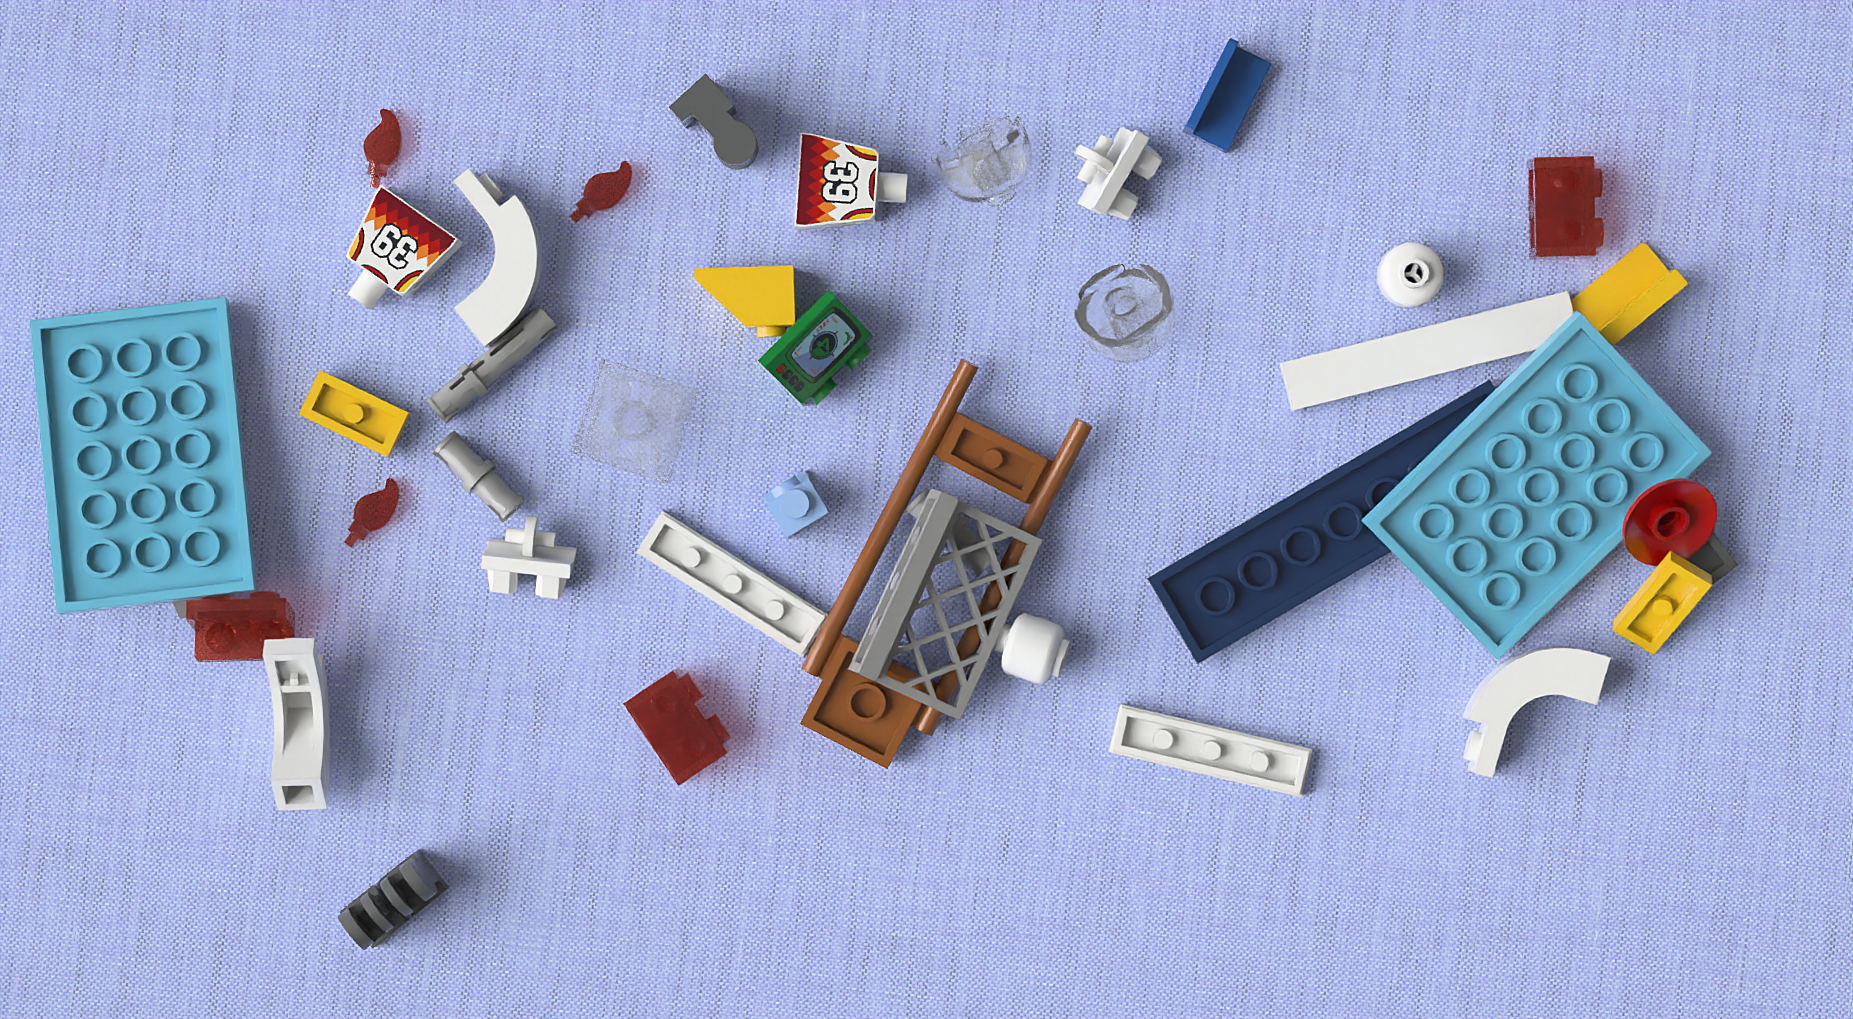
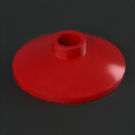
[1622,478,1718,566]

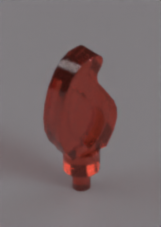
[363,108,402,189]
[569,161,633,223]
[344,478,400,548]

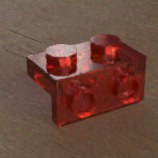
[186,591,295,662]

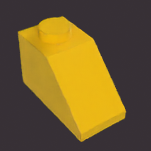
[694,265,797,338]

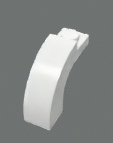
[453,168,542,348]
[263,638,330,811]
[1462,647,1611,778]

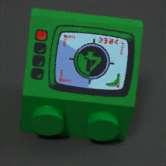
[758,290,873,406]

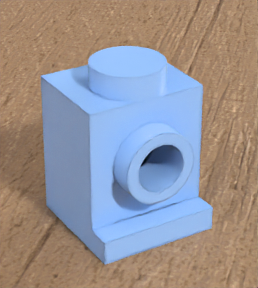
[763,471,831,538]

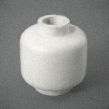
[1377,242,1444,308]
[994,613,1071,685]

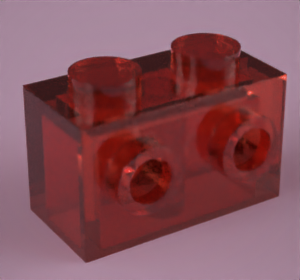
[1527,156,1604,260]
[623,669,732,786]

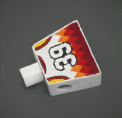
[794,132,908,231]
[346,185,463,311]

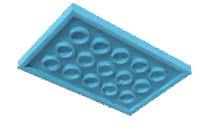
[30,297,258,615]
[1361,311,1713,660]

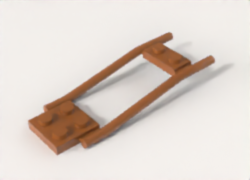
[800,358,1093,769]

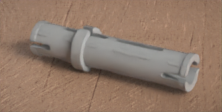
[426,305,559,424]

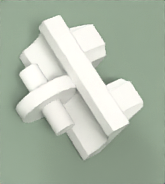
[1074,127,1162,220]
[481,516,577,599]

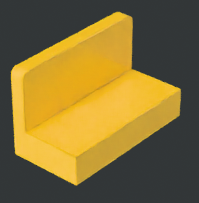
[1571,243,1688,346]

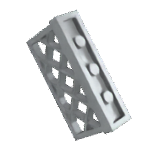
[848,489,1042,720]

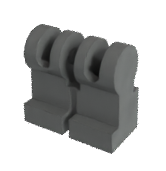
[669,73,759,170]
[338,849,450,950]

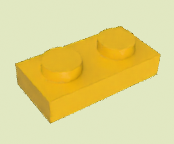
[299,370,411,457]
[1613,551,1712,655]

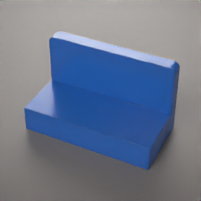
[1182,38,1271,153]

